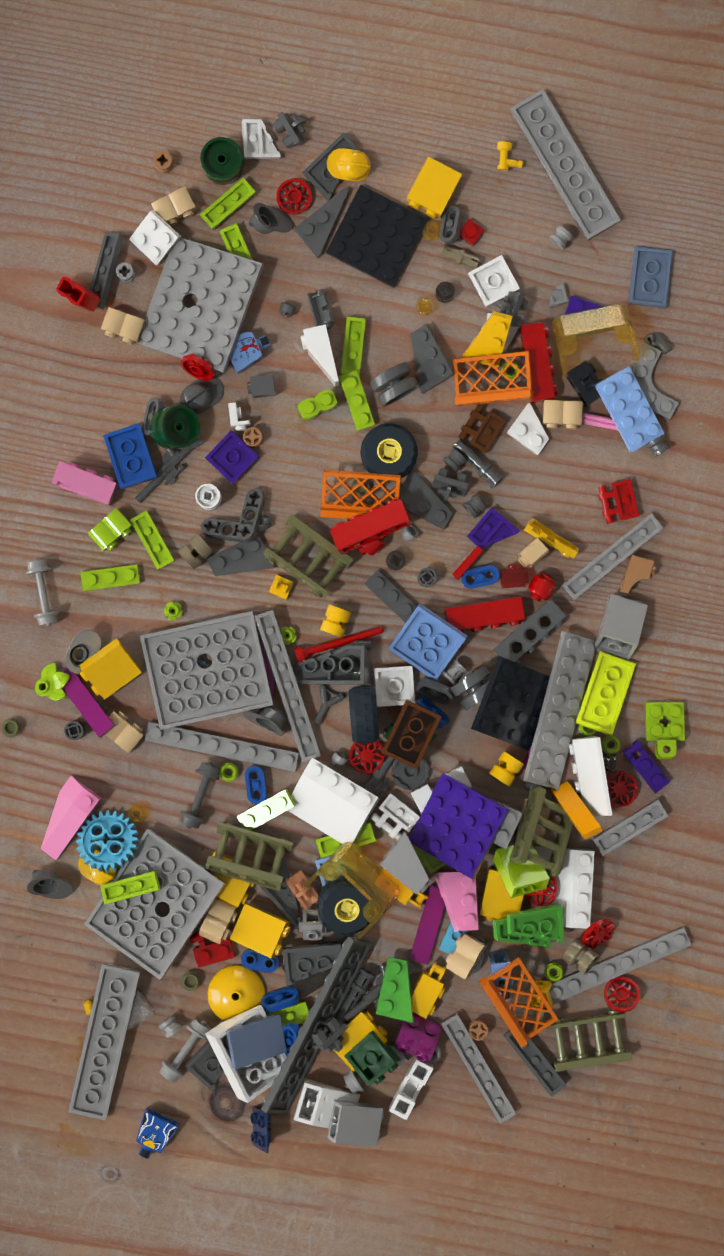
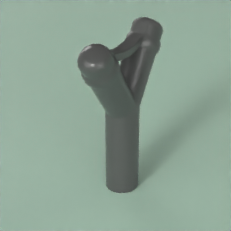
[314,685,345,724]

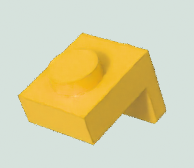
[529,980,554,1011]

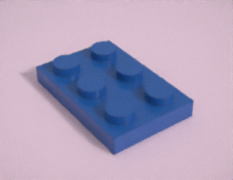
[103,423,158,490]

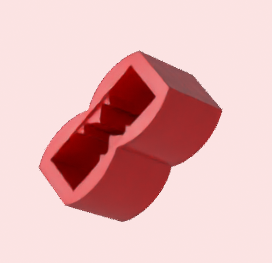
[56,277,100,312]

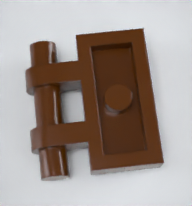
[458,404,506,454]

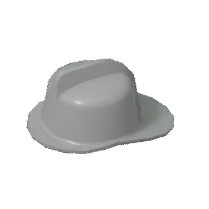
[65,630,101,674]

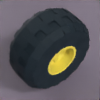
[360,423,418,481]
[348,686,379,744]
[317,875,375,935]

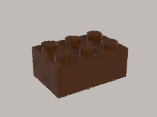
[381,699,442,769]

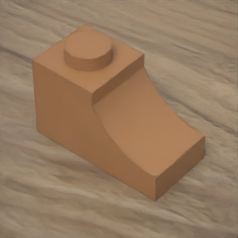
[619,555,656,594]

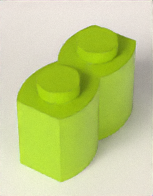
[297,390,338,421]
[88,508,133,551]

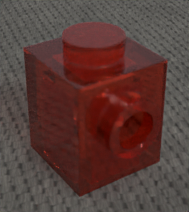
[500,564,529,589]

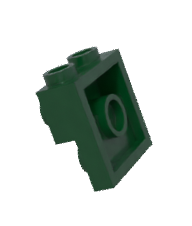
[344,1031,401,1086]

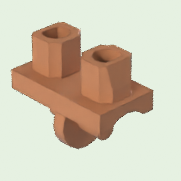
[285,870,319,909]

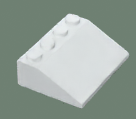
[569,736,612,816]
[288,758,380,848]
[531,846,595,929]
[205,1005,287,1103]

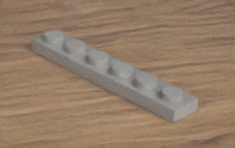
[562,513,663,601]
[441,1013,516,1124]

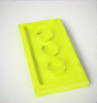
[575,651,636,736]

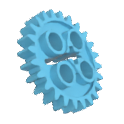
[76,810,139,873]

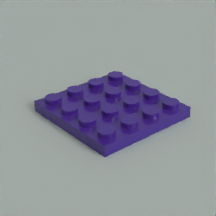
[409,773,510,879]

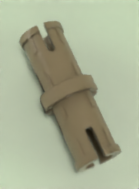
[441,244,480,269]

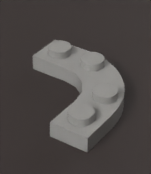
[632,343,678,420]

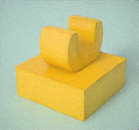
[269,574,294,600]

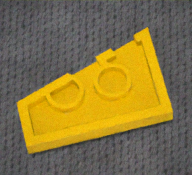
[462,311,512,368]
[524,517,579,559]

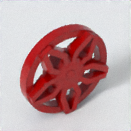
[276,178,312,215]
[180,353,215,381]
[349,741,385,774]
[606,771,638,807]
[524,871,559,907]
[582,918,615,949]
[604,976,640,1013]

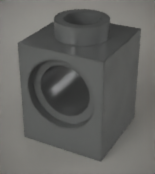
[247,374,276,398]

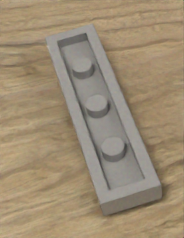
[592,799,668,856]

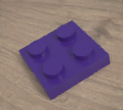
[205,430,259,484]

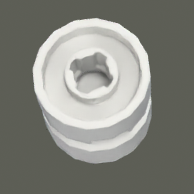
[195,484,222,510]

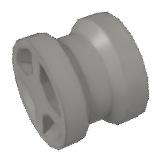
[549,226,573,250]
[158,1014,183,1038]

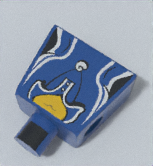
[136,1108,180,1159]

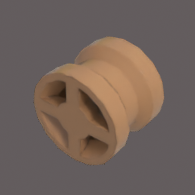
[153,151,173,173]
[243,427,263,448]
[468,1019,488,1041]

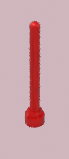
[294,626,384,663]

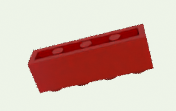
[520,322,557,403]
[330,499,412,555]
[445,597,525,633]

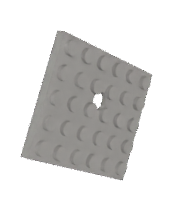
[136,237,264,373]
[140,611,273,730]
[84,828,226,980]

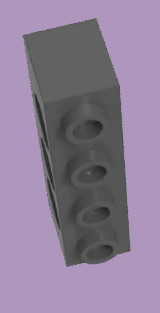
[492,599,566,664]

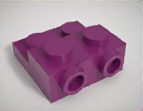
[393,1013,442,1062]

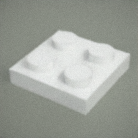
[129,210,181,266]
[468,255,520,307]
[374,666,415,707]

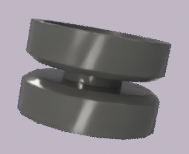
[370,362,419,407]
[450,665,490,711]

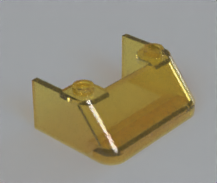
[552,304,640,376]
[304,842,400,939]

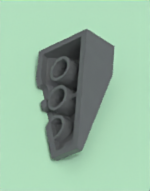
[292,646,372,685]

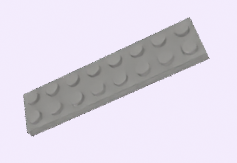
[510,89,621,241]
[523,631,596,790]
[68,963,140,1121]

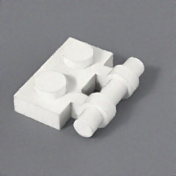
[370,793,420,840]

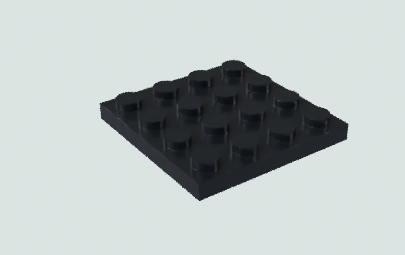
[326,185,428,288]
[471,656,550,751]

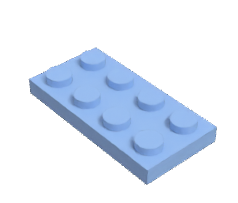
[595,366,664,452]

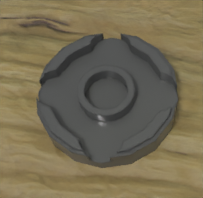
[391,757,429,790]

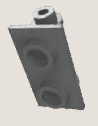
[307,289,335,330]

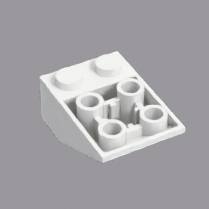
[294,1078,360,1128]

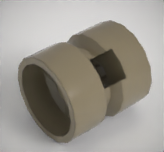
[177,533,214,570]
[563,939,599,975]

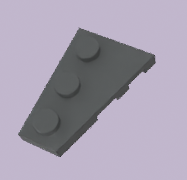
[302,132,357,201]
[410,324,455,394]
[399,469,452,530]
[207,534,275,576]
[283,942,342,986]
[185,1041,223,1092]

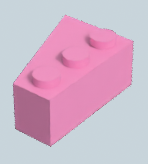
[51,461,118,506]
[433,872,478,932]

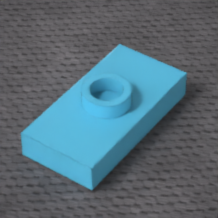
[439,922,468,954]

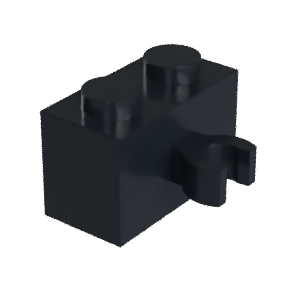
[565,360,602,407]

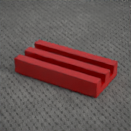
[452,546,483,580]

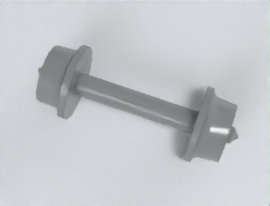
[26,558,60,627]
[159,1018,211,1083]
[343,1046,408,1094]

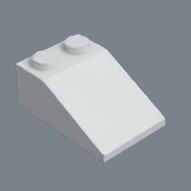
[300,324,339,387]

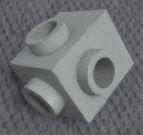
[299,910,326,940]

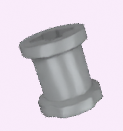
[116,263,135,283]
[442,660,467,685]

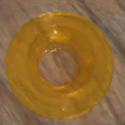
[422,221,440,241]
[416,297,432,316]
[128,803,147,823]

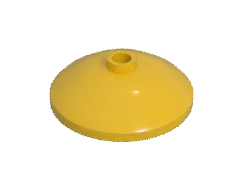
[208,965,265,1021]

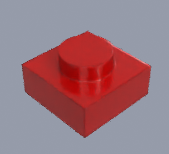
[459,219,484,246]

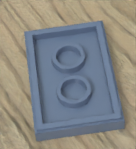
[628,246,673,309]
[226,1014,287,1069]

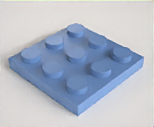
[388,603,467,681]

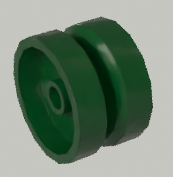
[200,137,244,185]
[150,405,200,449]

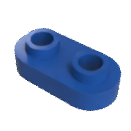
[461,565,499,589]
[415,697,450,729]
[245,766,267,804]
[241,949,279,973]
[261,987,300,1013]
[283,1022,300,1056]

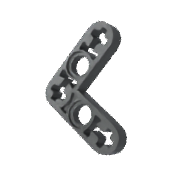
[201,489,265,543]

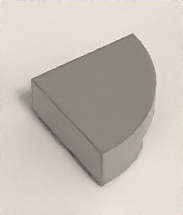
[549,283,569,308]

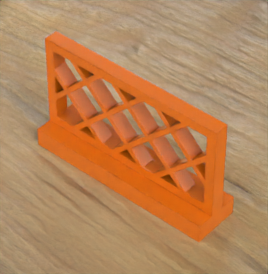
[453,351,534,406]
[320,470,400,519]
[478,957,558,1048]

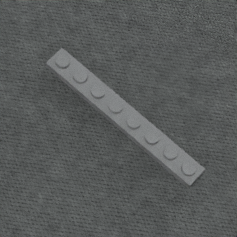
[254,610,321,762]
[145,722,299,772]
[549,927,691,1004]

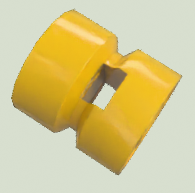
[320,605,351,638]
[489,751,524,787]

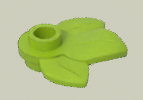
[35,663,70,701]

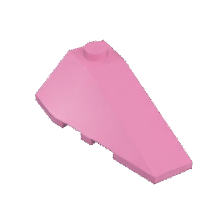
[41,776,102,860]

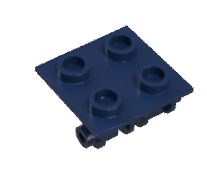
[250,1107,271,1153]

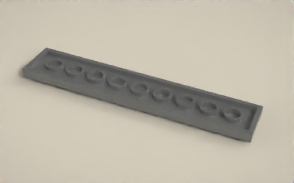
[261,936,373,1114]

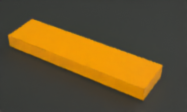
[551,781,602,840]

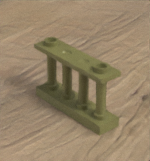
[263,514,354,599]
[510,787,573,878]
[205,822,293,891]
[548,1009,632,1072]

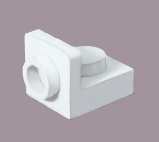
[228,402,251,431]

